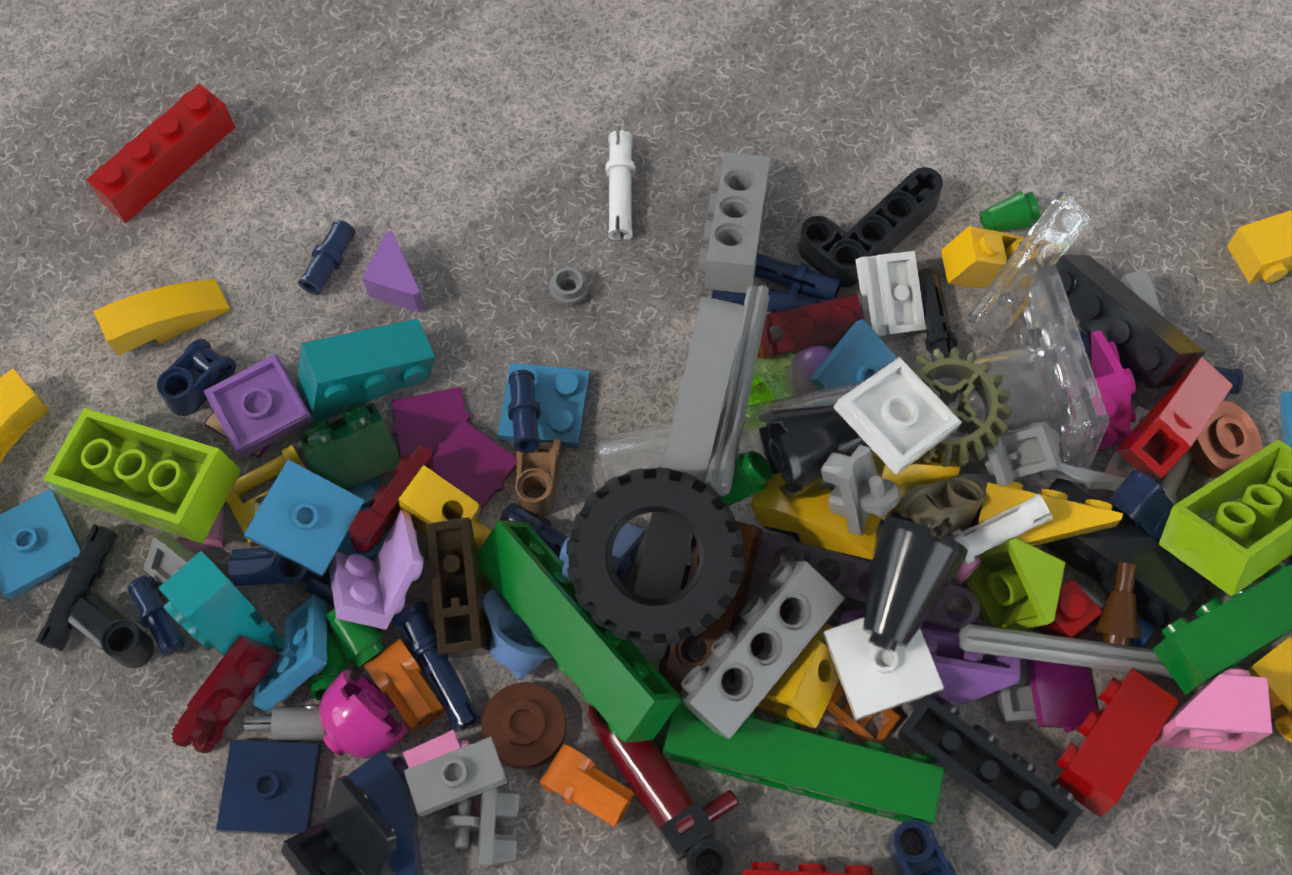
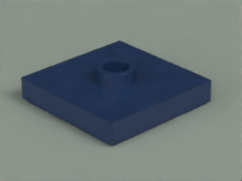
[216,739,322,836]

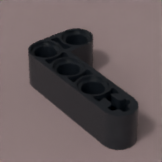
[798,167,943,287]

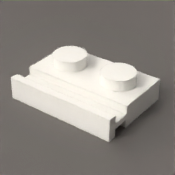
[855,251,926,336]

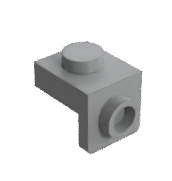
[984,421,1061,487]

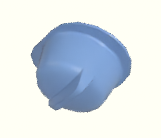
[483,588,553,680]

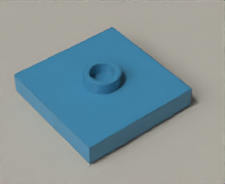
[809,320,897,405]
[244,460,365,577]
[0,488,82,600]

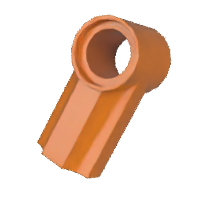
[363,639,445,732]
[538,744,635,829]

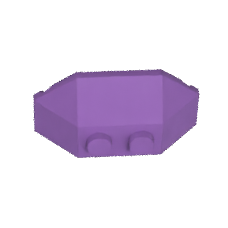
[839,606,1020,704]

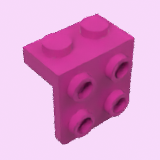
[1074,330,1136,454]

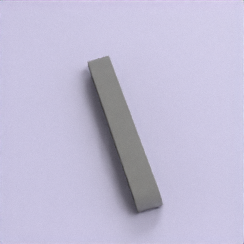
[631,296,745,672]

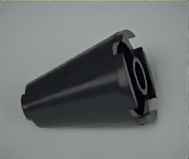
[759,405,870,498]
[863,517,968,652]

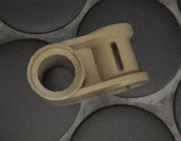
[898,476,986,540]

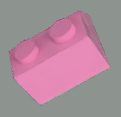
[1152,669,1272,752]

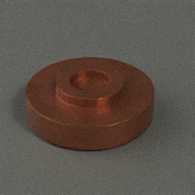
[1189,400,1262,478]
[481,682,567,769]

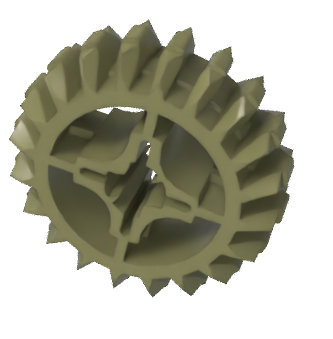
[908,347,1012,467]

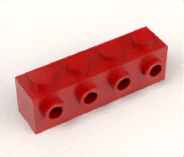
[86,83,236,223]

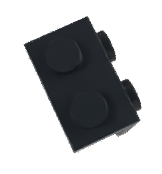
[281,775,397,875]

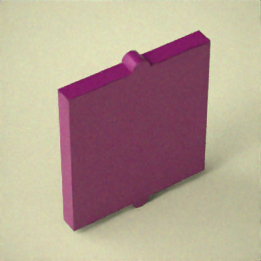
[392,387,470,459]
[433,420,517,510]
[1026,659,1097,733]

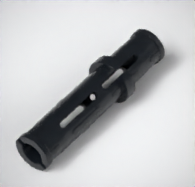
[918,268,958,384]
[35,524,118,652]

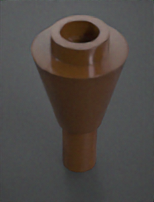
[1094,562,1140,646]

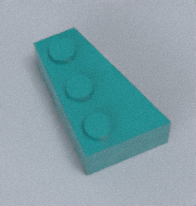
[296,318,435,424]
[158,551,284,656]

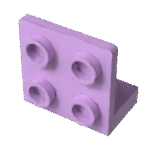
[328,510,423,630]

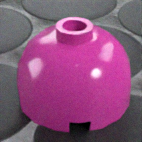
[319,669,409,759]

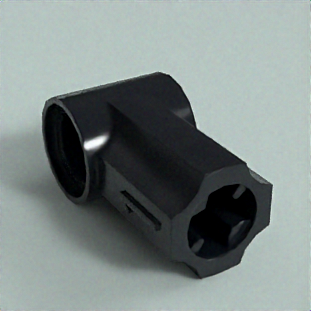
[68,593,154,668]

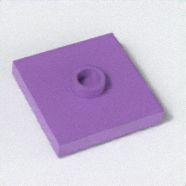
[204,353,314,460]

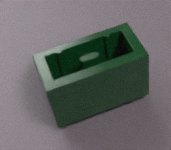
[299,402,401,490]

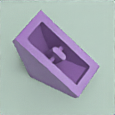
[362,231,426,313]

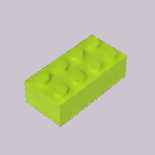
[43,408,241,544]
[1159,439,1292,596]

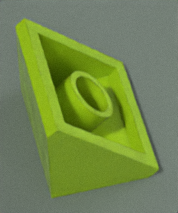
[966,538,1066,631]

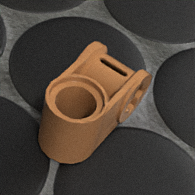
[515,439,562,518]

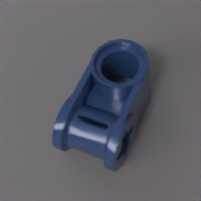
[156,339,236,416]
[1107,470,1174,542]
[887,819,957,875]

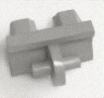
[821,445,899,536]
[443,787,519,870]

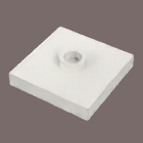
[833,357,962,475]
[823,618,944,721]

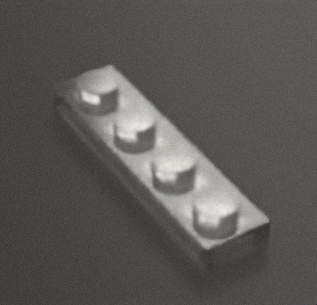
[965,191,1092,345]

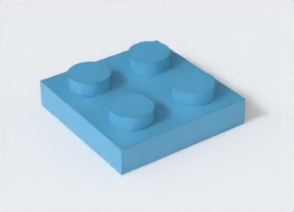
[498,363,590,448]

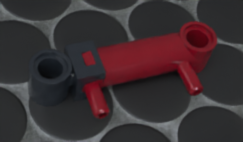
[588,704,739,875]

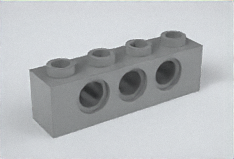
[698,152,771,293]
[679,561,845,739]

